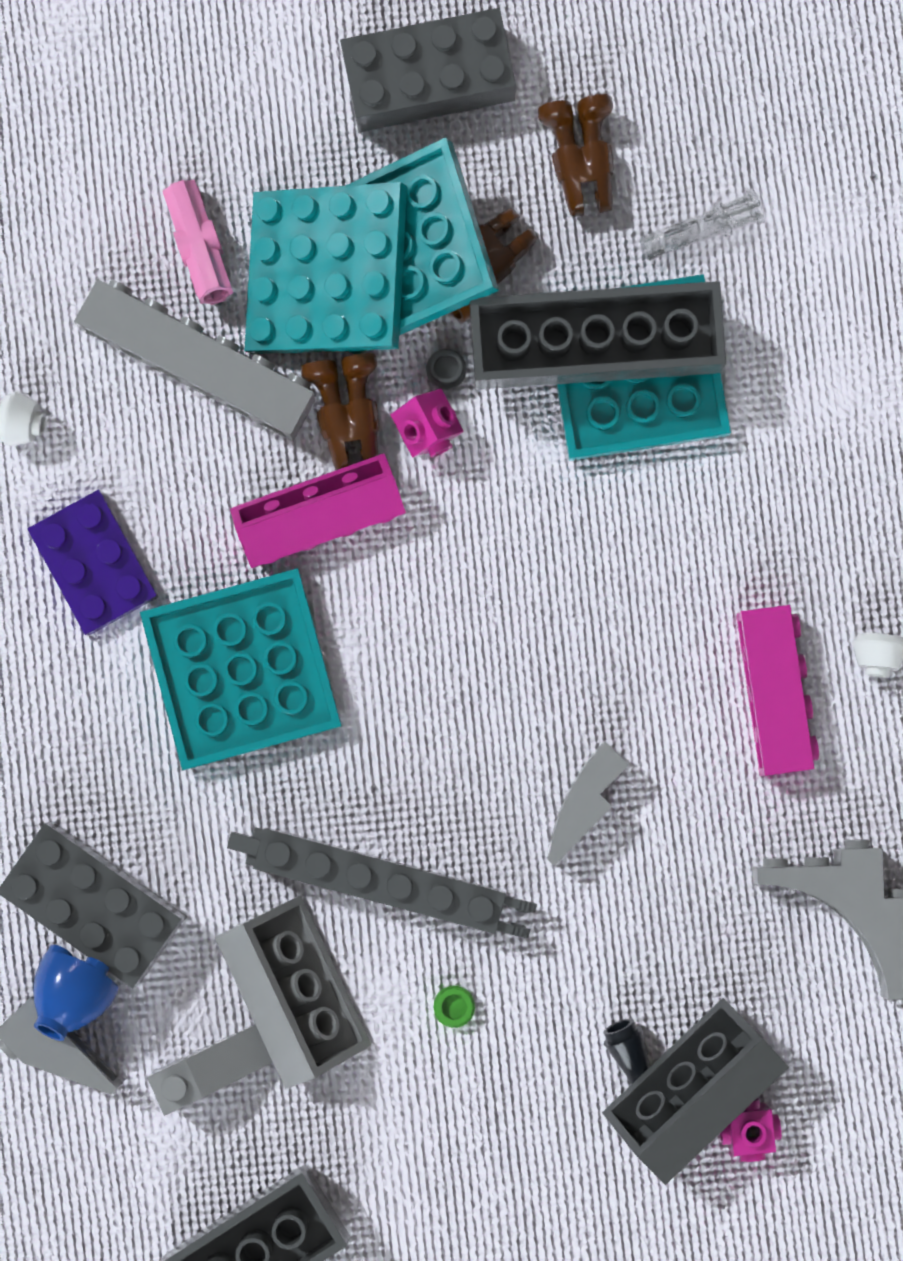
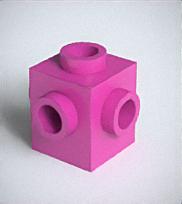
[390,388,464,458]
[720,1098,782,1162]

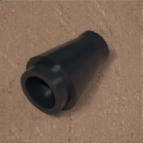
[603,1019,650,1084]

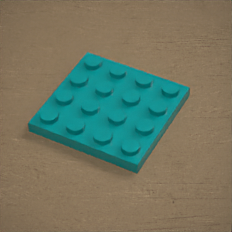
[345,137,499,354]
[244,182,407,354]
[556,274,731,461]
[140,568,342,771]

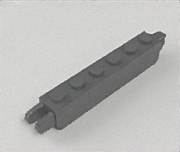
[227,827,537,938]

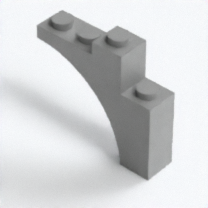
[752,839,903,1000]

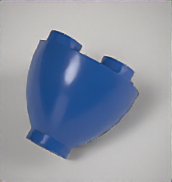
[33,944,119,1041]

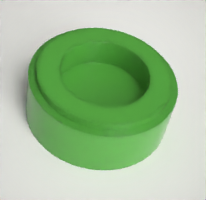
[433,985,475,1028]

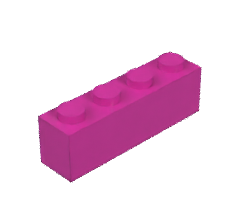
[230,453,406,569]
[736,605,819,776]

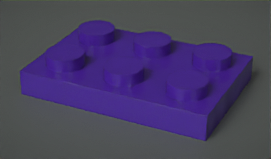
[27,489,159,636]

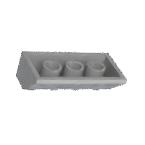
[214,895,372,1089]

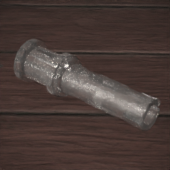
[640,189,765,261]

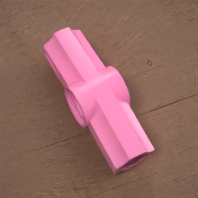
[162,179,233,305]

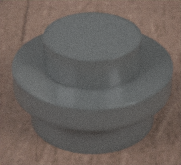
[426,349,467,390]

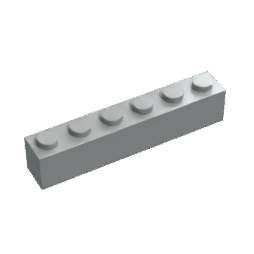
[74,279,316,442]

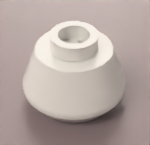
[0,391,46,446]
[852,633,903,678]

